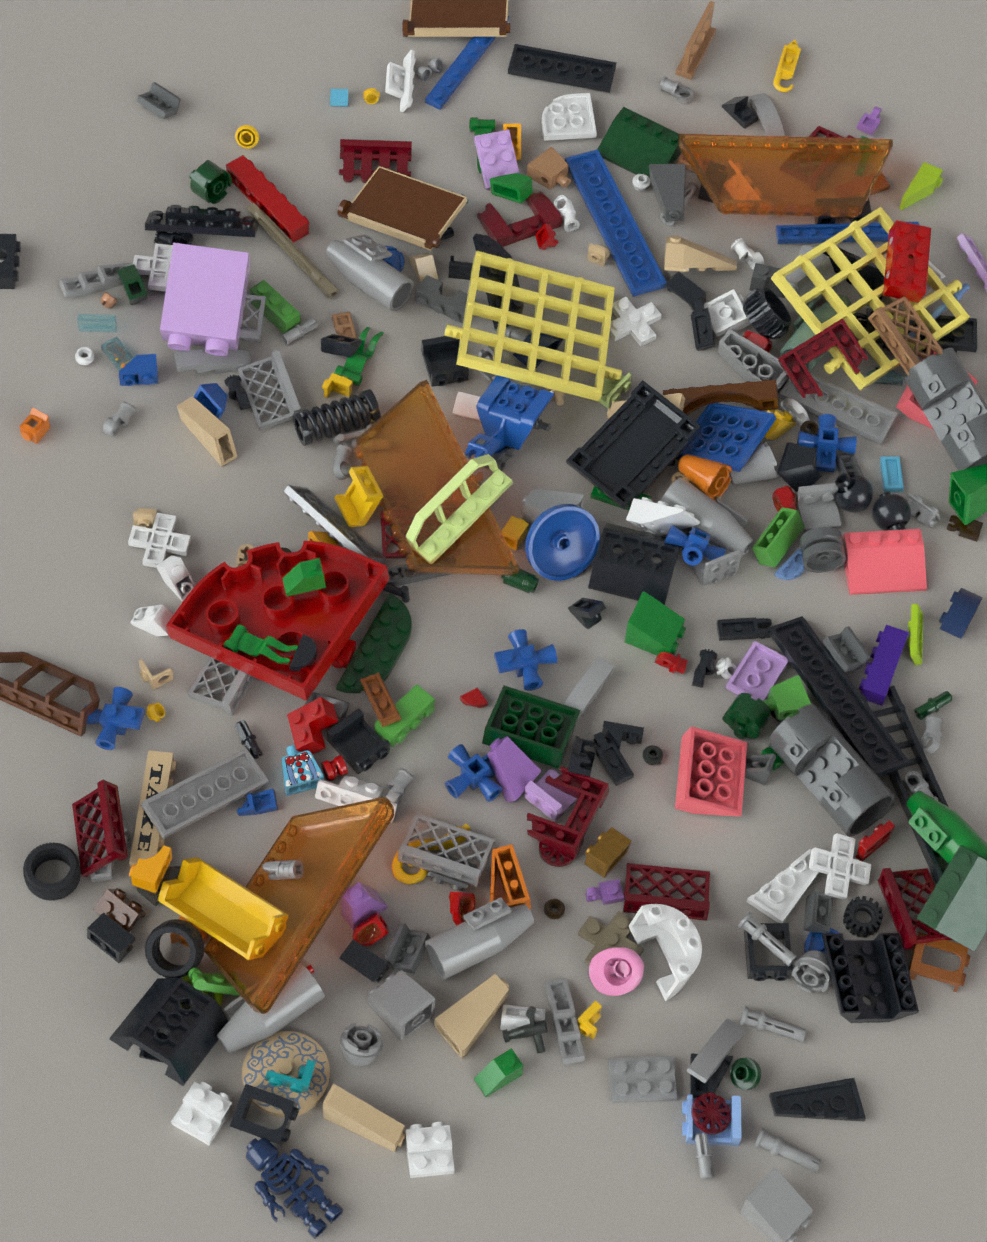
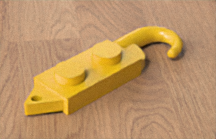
[773,40,801,92]

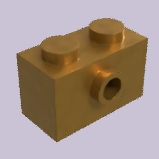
[584,827,632,878]

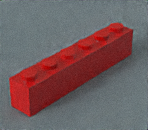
[226,155,310,243]

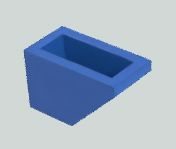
[194,383,228,420]

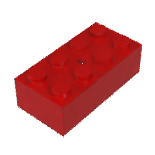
[883,220,932,303]

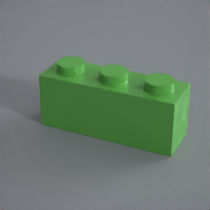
[250,280,301,333]
[752,507,805,567]
[375,684,435,747]

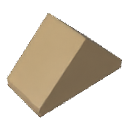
[409,253,438,283]

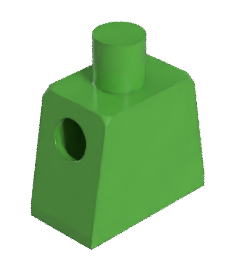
[763,675,811,720]

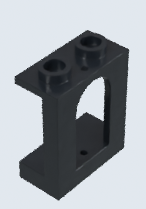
[230,1084,299,1146]

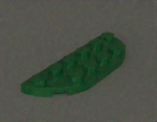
[336,593,412,694]

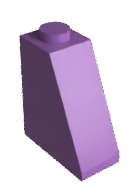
[487,736,541,803]
[341,882,388,930]

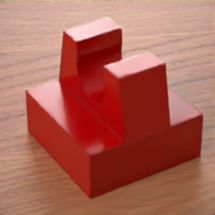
[535,224,559,250]

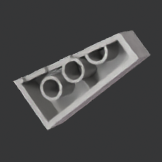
[718,329,789,392]

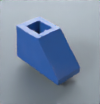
[119,354,158,386]

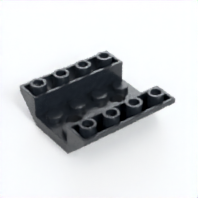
[588,523,681,605]
[822,933,919,1023]
[109,978,228,1086]

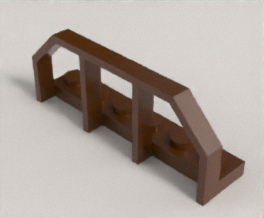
[0,652,100,737]

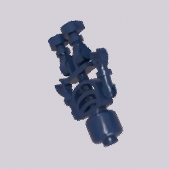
[246,1138,344,1239]

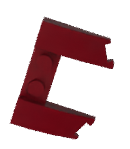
[477,191,562,247]
[778,318,868,398]
[527,766,609,858]

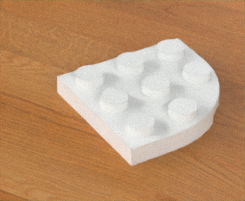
[541,93,597,141]

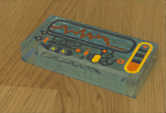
[101,337,133,371]

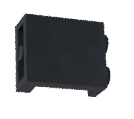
[421,336,469,387]
[327,709,390,774]

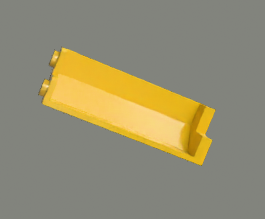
[158,857,289,960]

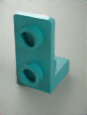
[265,1059,316,1093]

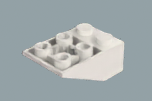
[626,497,700,536]

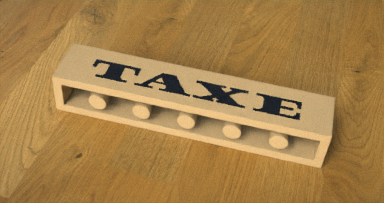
[129,750,177,869]

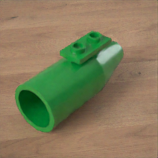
[906,791,987,864]

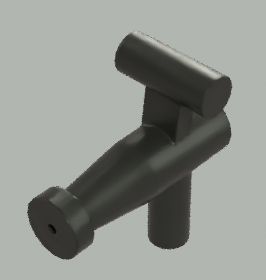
[502,1006,548,1053]

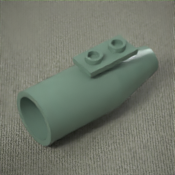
[780,294,852,372]

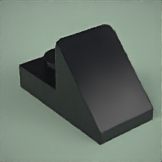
[722,96,758,129]
[568,598,606,629]
[602,721,644,751]

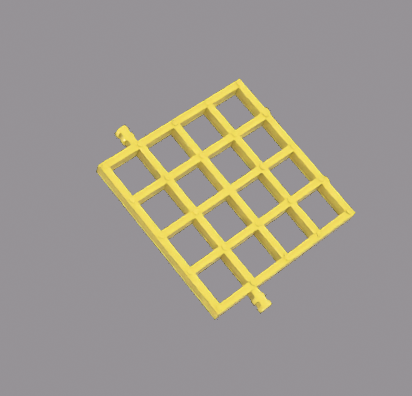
[771,207,970,391]
[444,251,622,402]

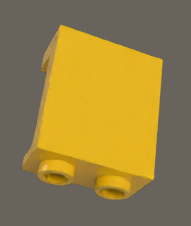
[334,466,383,527]

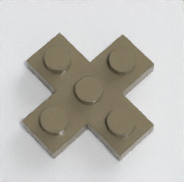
[578,911,644,965]

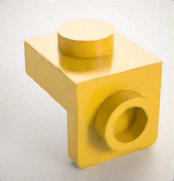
[322,373,353,398]

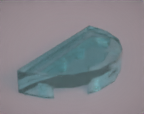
[867,366,903,386]

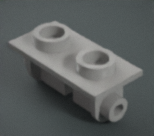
[908,493,941,528]

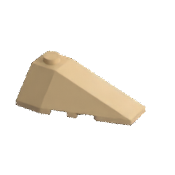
[664,235,737,272]

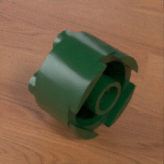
[189,160,232,204]
[722,693,771,739]

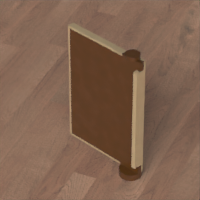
[402,0,511,37]
[337,166,468,250]

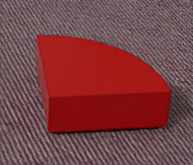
[460,688,488,708]

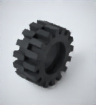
[843,896,883,938]

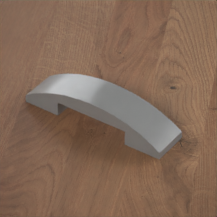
[748,93,787,151]

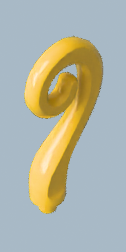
[391,823,471,885]

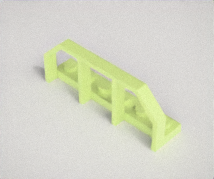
[406,454,513,565]

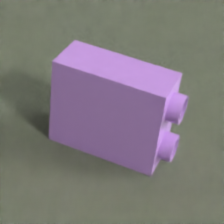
[160,243,251,356]

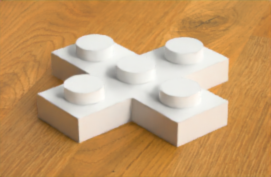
[133,243,173,292]
[609,297,662,347]
[128,513,191,568]
[809,833,871,900]

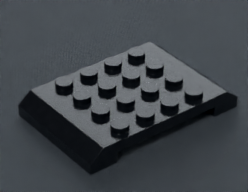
[566,380,701,510]

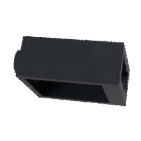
[744,923,793,981]

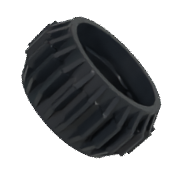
[743,288,792,339]

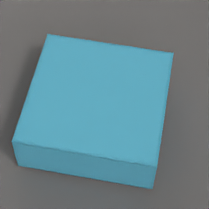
[330,89,348,107]

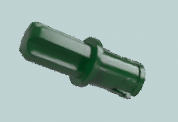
[914,691,952,720]

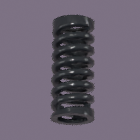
[293,389,381,446]

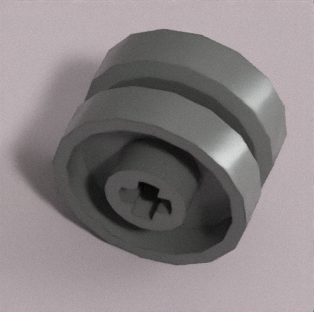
[799,527,846,573]

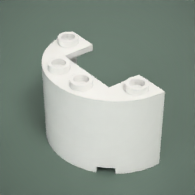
[628,904,702,1001]

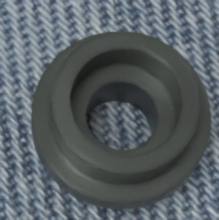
[642,745,663,765]

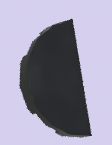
[289,634,317,671]

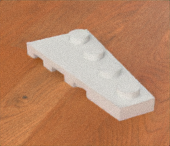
[746,849,820,923]

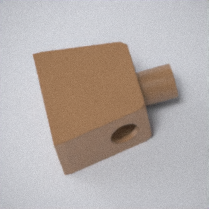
[527,147,571,189]

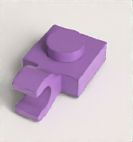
[856,106,882,136]
[585,879,624,905]

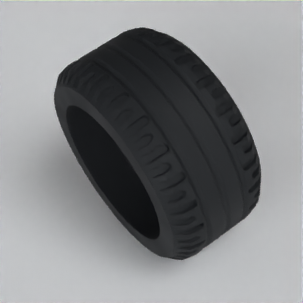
[23,842,81,901]
[145,919,205,978]

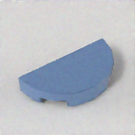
[774,548,805,580]

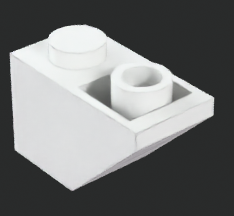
[156,555,196,602]
[130,605,173,637]

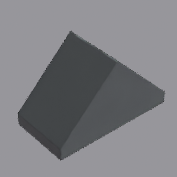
[745,754,776,786]

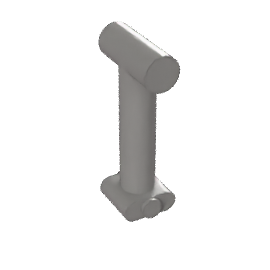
[333,424,374,444]

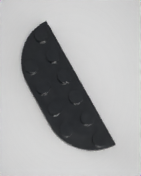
[473,233,524,329]

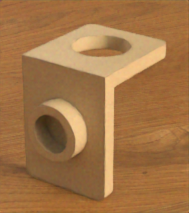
[587,243,611,267]
[133,508,157,529]
[139,659,173,690]

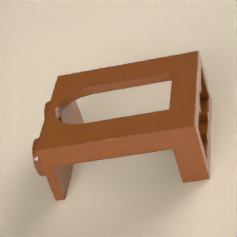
[909,932,971,992]

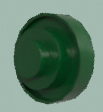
[730,1058,761,1090]

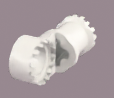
[554,195,580,232]
[731,238,764,271]

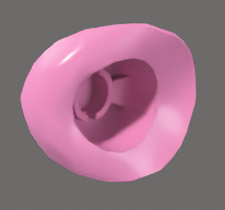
[589,947,644,996]

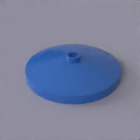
[525,504,600,581]

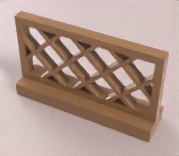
[675,1,716,80]
[868,296,943,375]

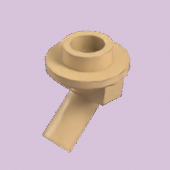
[546,388,564,405]

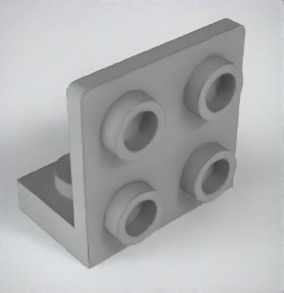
[796,483,842,532]
[692,550,742,586]

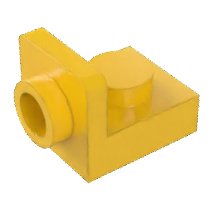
[577,1000,602,1039]

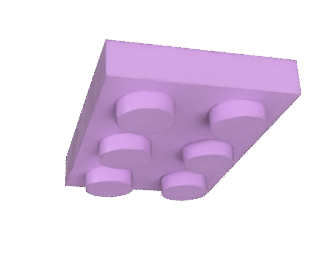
[474,130,520,189]
[725,641,789,701]

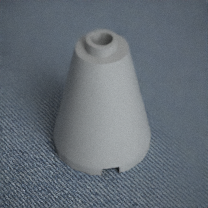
[729,442,780,485]

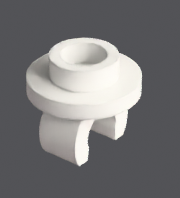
[715,657,737,679]

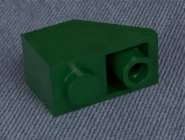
[117,264,148,305]

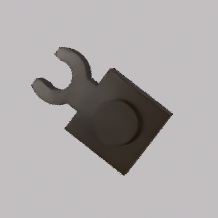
[947,515,983,542]

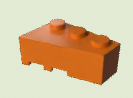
[490,844,531,910]

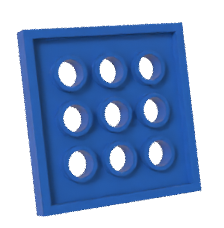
[676,403,776,472]

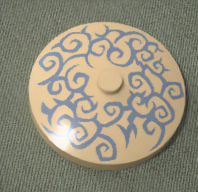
[242,1031,330,1117]

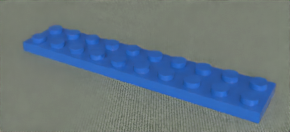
[565,149,667,297]

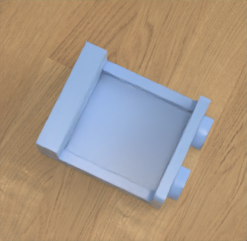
[682,1094,741,1146]

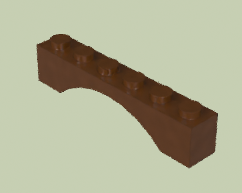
[663,380,779,415]

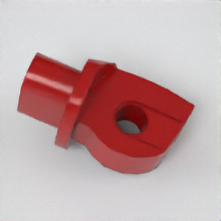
[654,652,688,674]

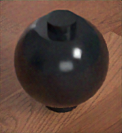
[835,473,873,513]
[872,492,911,531]

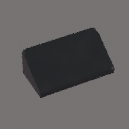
[321,334,362,358]

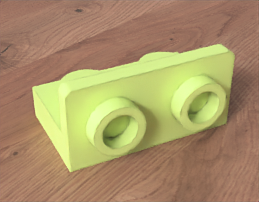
[597,373,632,408]

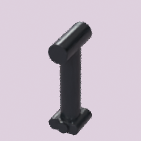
[383,584,410,603]

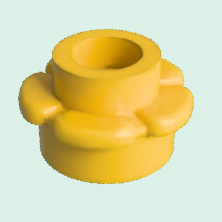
[363,88,380,104]
[146,702,165,722]

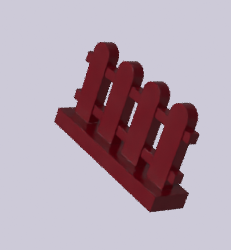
[339,139,412,183]

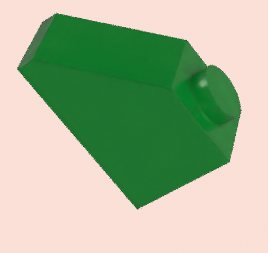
[490,173,533,204]
[282,558,326,597]
[474,1048,524,1097]

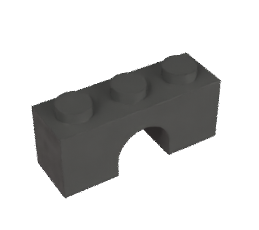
[415,275,468,323]

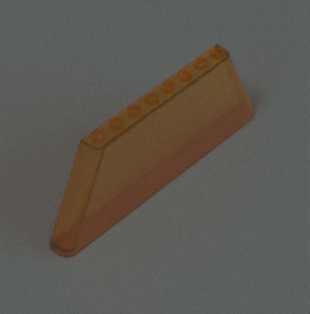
[678,134,893,218]
[354,380,519,576]
[204,797,394,1014]

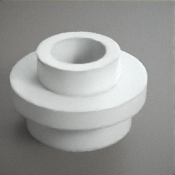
[632,174,650,191]
[75,347,94,365]

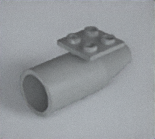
[326,234,414,312]

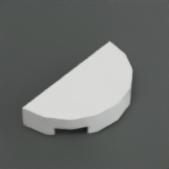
[779,398,810,425]

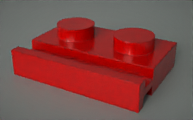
[855,820,895,862]

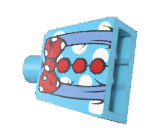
[282,745,324,796]

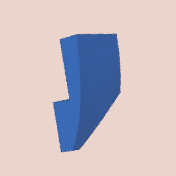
[237,788,278,816]

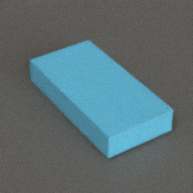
[880,456,904,492]

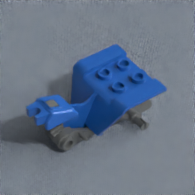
[465,375,554,471]

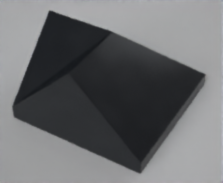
[777,442,822,493]

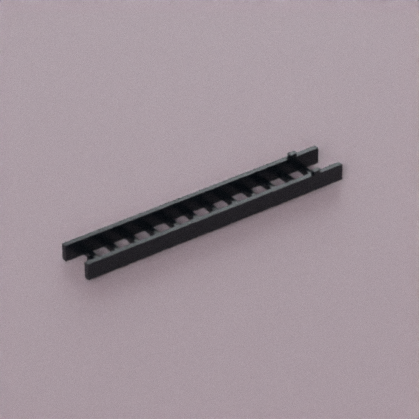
[861,685,948,885]

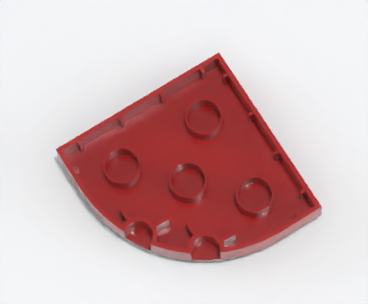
[166,541,389,701]

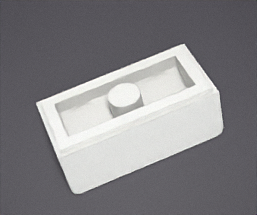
[452,392,480,421]
[500,1005,546,1035]

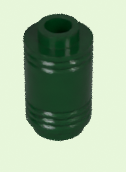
[501,565,539,593]

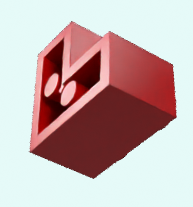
[287,697,338,755]

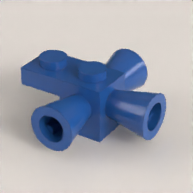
[797,414,857,472]
[664,525,726,565]
[494,629,557,691]
[84,687,145,750]
[445,744,503,802]

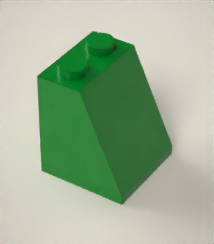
[948,464,987,525]
[624,592,686,655]

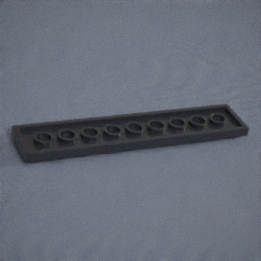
[769,616,910,777]

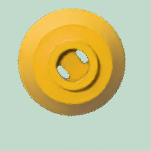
[235,125,259,149]

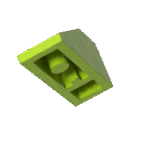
[899,162,944,210]

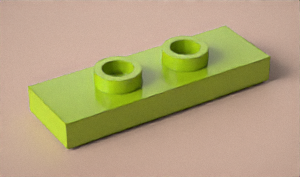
[908,604,923,665]

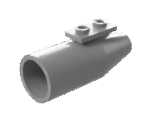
[661,477,754,556]
[425,897,534,980]
[217,962,325,1053]

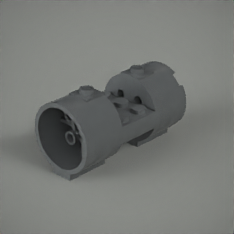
[903,348,987,471]
[769,704,895,837]

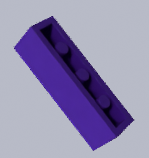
[858,624,909,706]

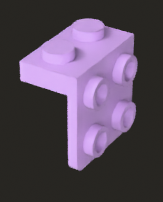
[524,769,577,822]

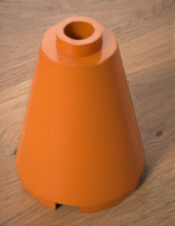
[678,454,732,500]

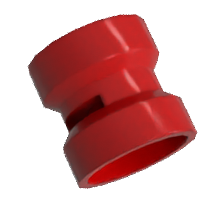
[321,755,348,782]

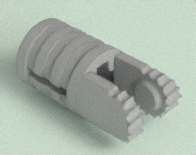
[262,860,304,880]

